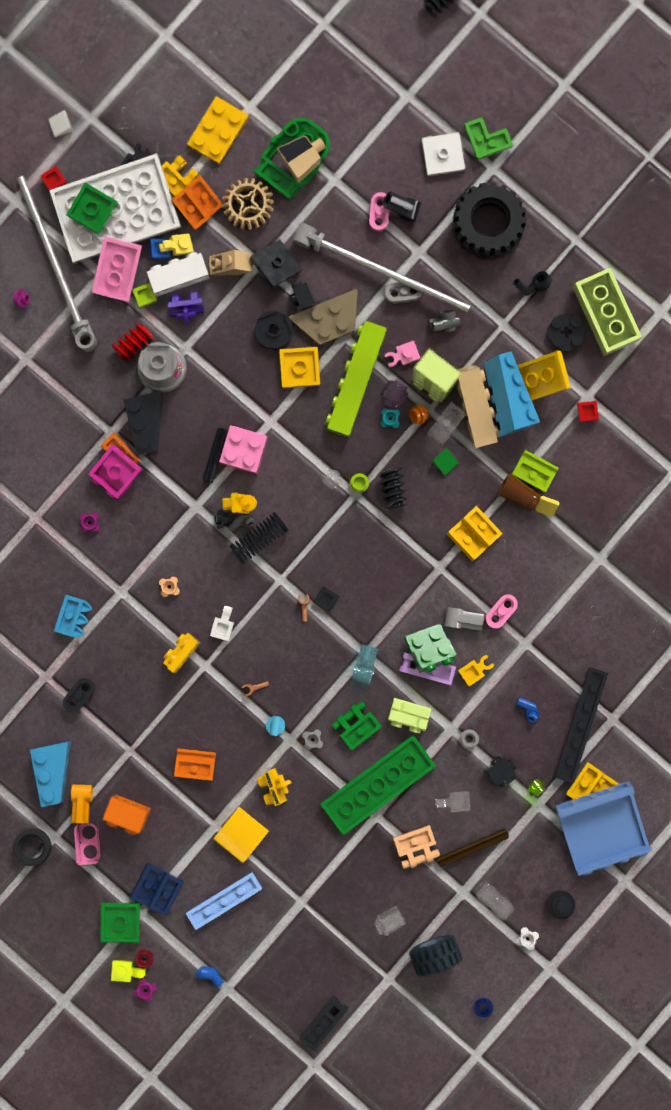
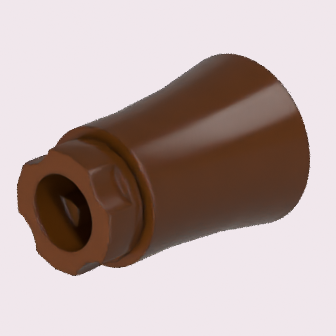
[496,472,541,511]

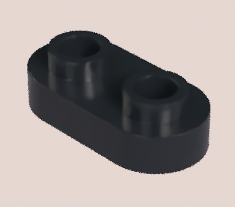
[63,678,95,712]

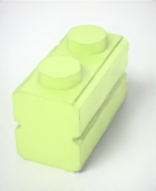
[388,698,431,733]

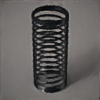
[229,512,289,565]

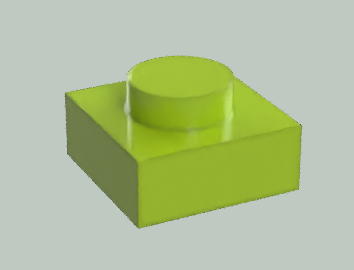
[132,283,157,308]

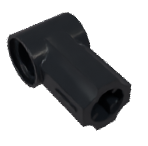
[382,191,421,222]

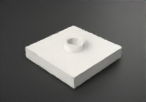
[422,132,465,177]

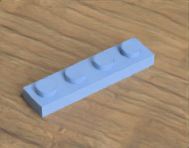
[186,872,262,930]

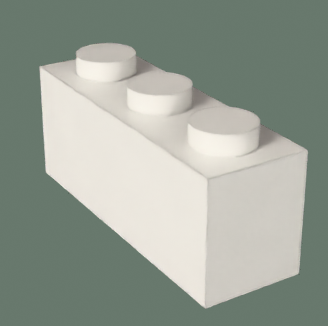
[147,252,209,297]

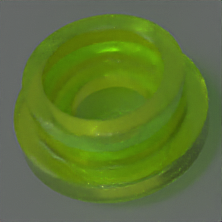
[527,779,545,797]

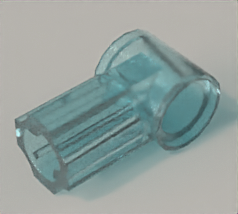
[351,645,378,685]

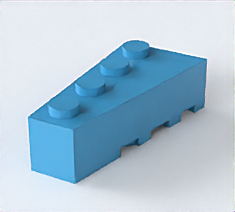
[484,351,540,437]

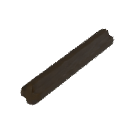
[436,828,509,868]

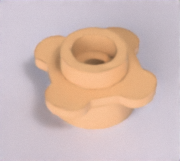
[159,577,180,597]

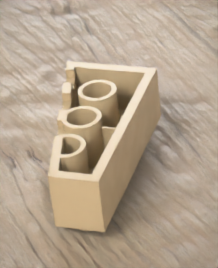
[457,365,499,448]

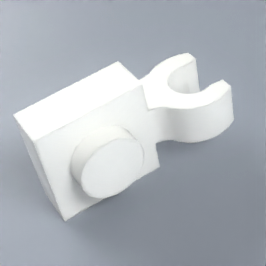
[210,606,234,641]

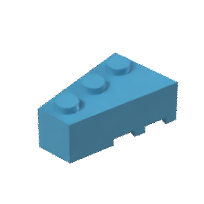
[30,741,71,807]

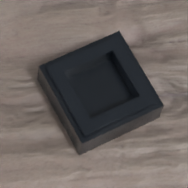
[313,586,339,612]

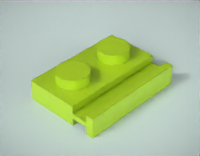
[512,450,559,493]

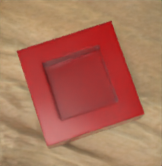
[40,166,67,190]
[577,401,599,423]

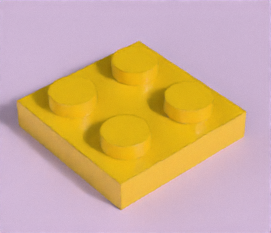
[280,347,320,388]

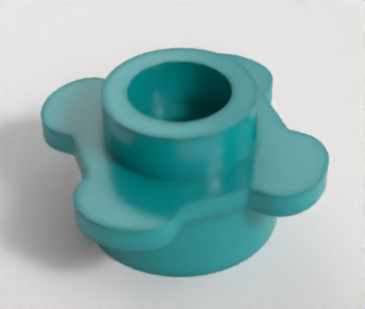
[381,409,400,428]

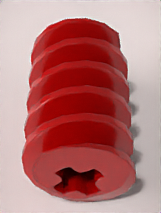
[112,323,155,362]

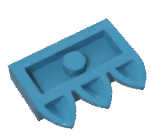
[54,595,92,637]

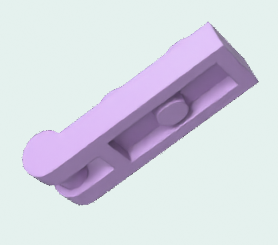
[399,652,456,685]

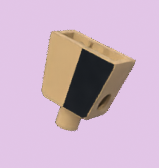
[277,136,326,183]

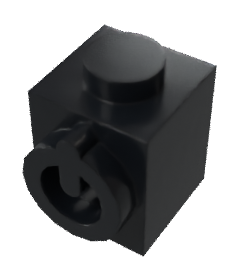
[485,756,516,788]

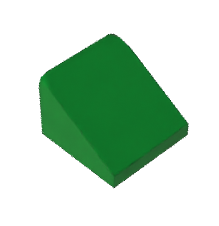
[432,448,459,475]

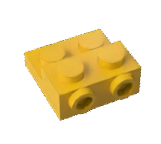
[163,633,201,673]

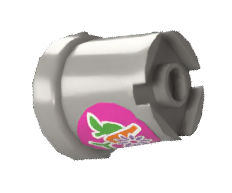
[137,342,187,393]

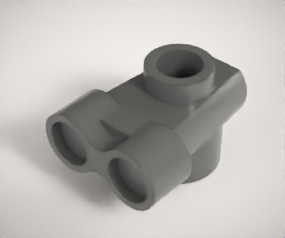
[428,310,461,332]

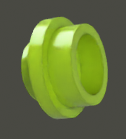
[350,473,369,493]

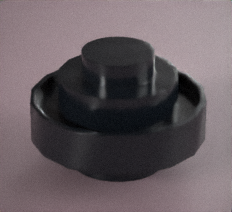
[546,890,575,919]

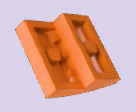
[171,175,222,230]

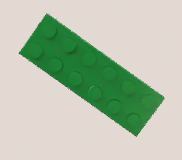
[320,735,436,835]

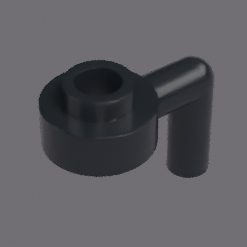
[513,271,552,296]

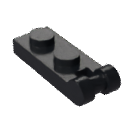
[299,995,349,1051]

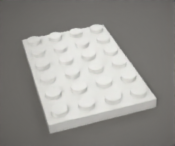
[49,154,181,263]

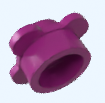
[13,288,30,309]
[80,513,100,533]
[134,979,157,1002]

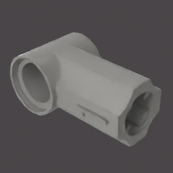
[444,607,484,631]

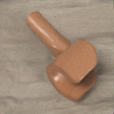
[298,594,310,621]
[242,681,269,696]

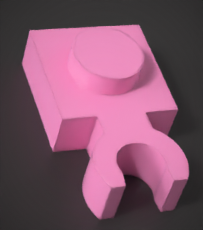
[385,341,420,368]

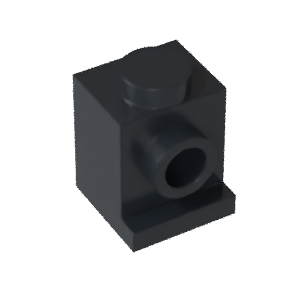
[291,282,315,313]

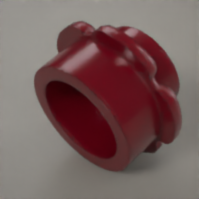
[135,949,154,969]

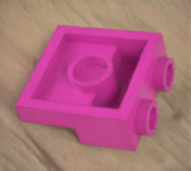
[89,444,143,499]

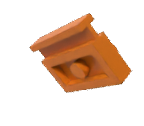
[174,748,216,781]

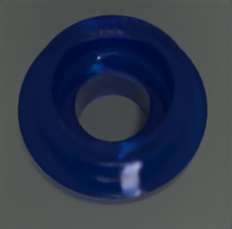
[474,998,493,1018]

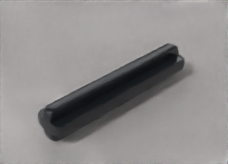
[203,428,227,484]

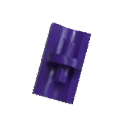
[168,292,204,323]

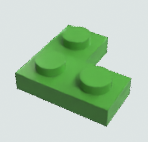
[464,117,513,160]

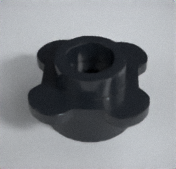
[214,509,228,529]

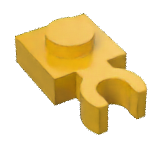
[458,655,494,686]

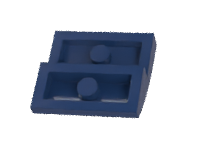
[130,862,184,916]

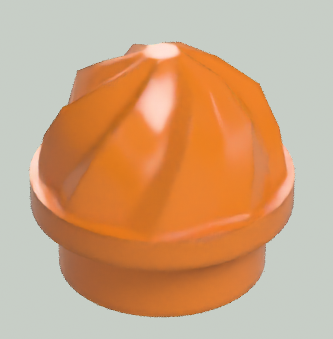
[409,405,429,424]

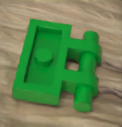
[332,701,382,750]

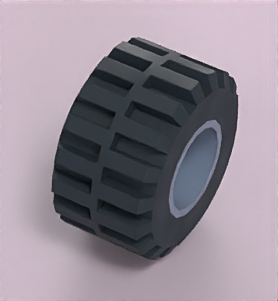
[409,935,463,976]

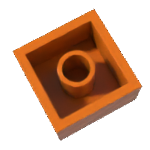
[103,795,152,835]

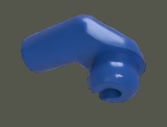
[516,697,539,723]
[196,966,224,988]

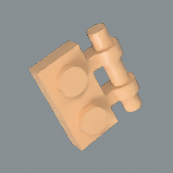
[393,825,440,869]

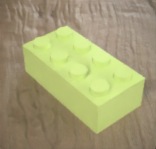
[573,268,642,356]
[412,349,460,403]

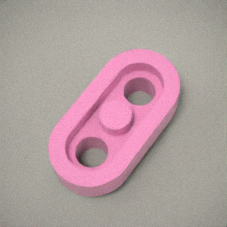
[369,192,389,232]
[485,594,518,628]

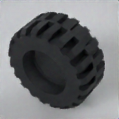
[452,182,527,259]

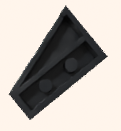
[124,390,163,458]

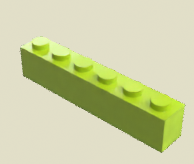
[325,321,387,438]

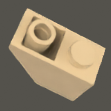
[209,250,252,276]

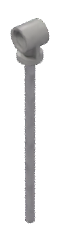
[17,176,97,352]
[292,223,471,312]

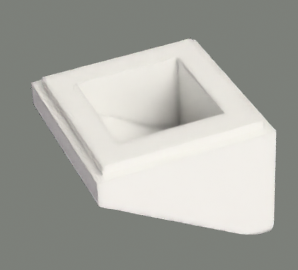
[49,110,73,137]

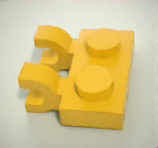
[162,155,199,196]

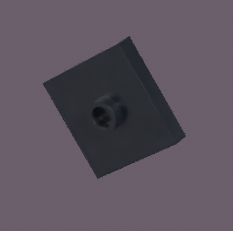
[249,239,302,289]

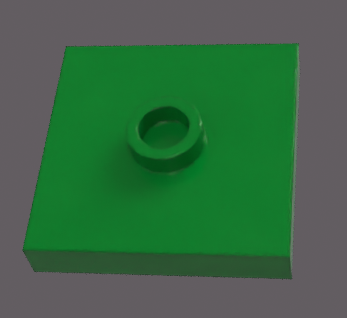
[66,182,119,235]
[100,902,141,943]

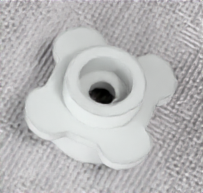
[516,927,539,950]

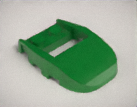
[253,118,330,200]

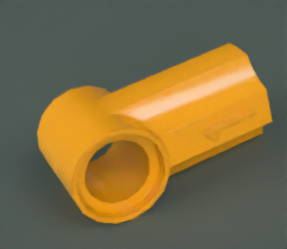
[71,784,93,824]

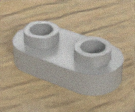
[385,281,423,304]

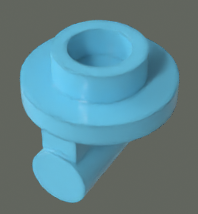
[266,716,285,736]

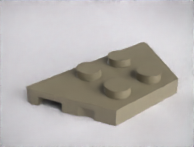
[289,289,358,346]

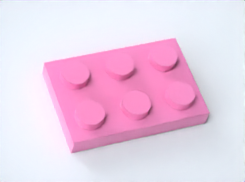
[92,236,142,302]

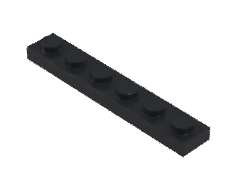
[555,667,608,784]

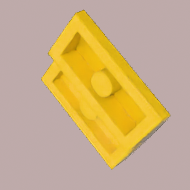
[447,506,503,562]
[566,762,619,799]
[213,807,269,863]

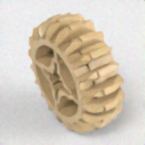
[222,178,274,230]

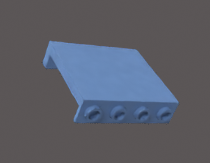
[555,782,652,876]

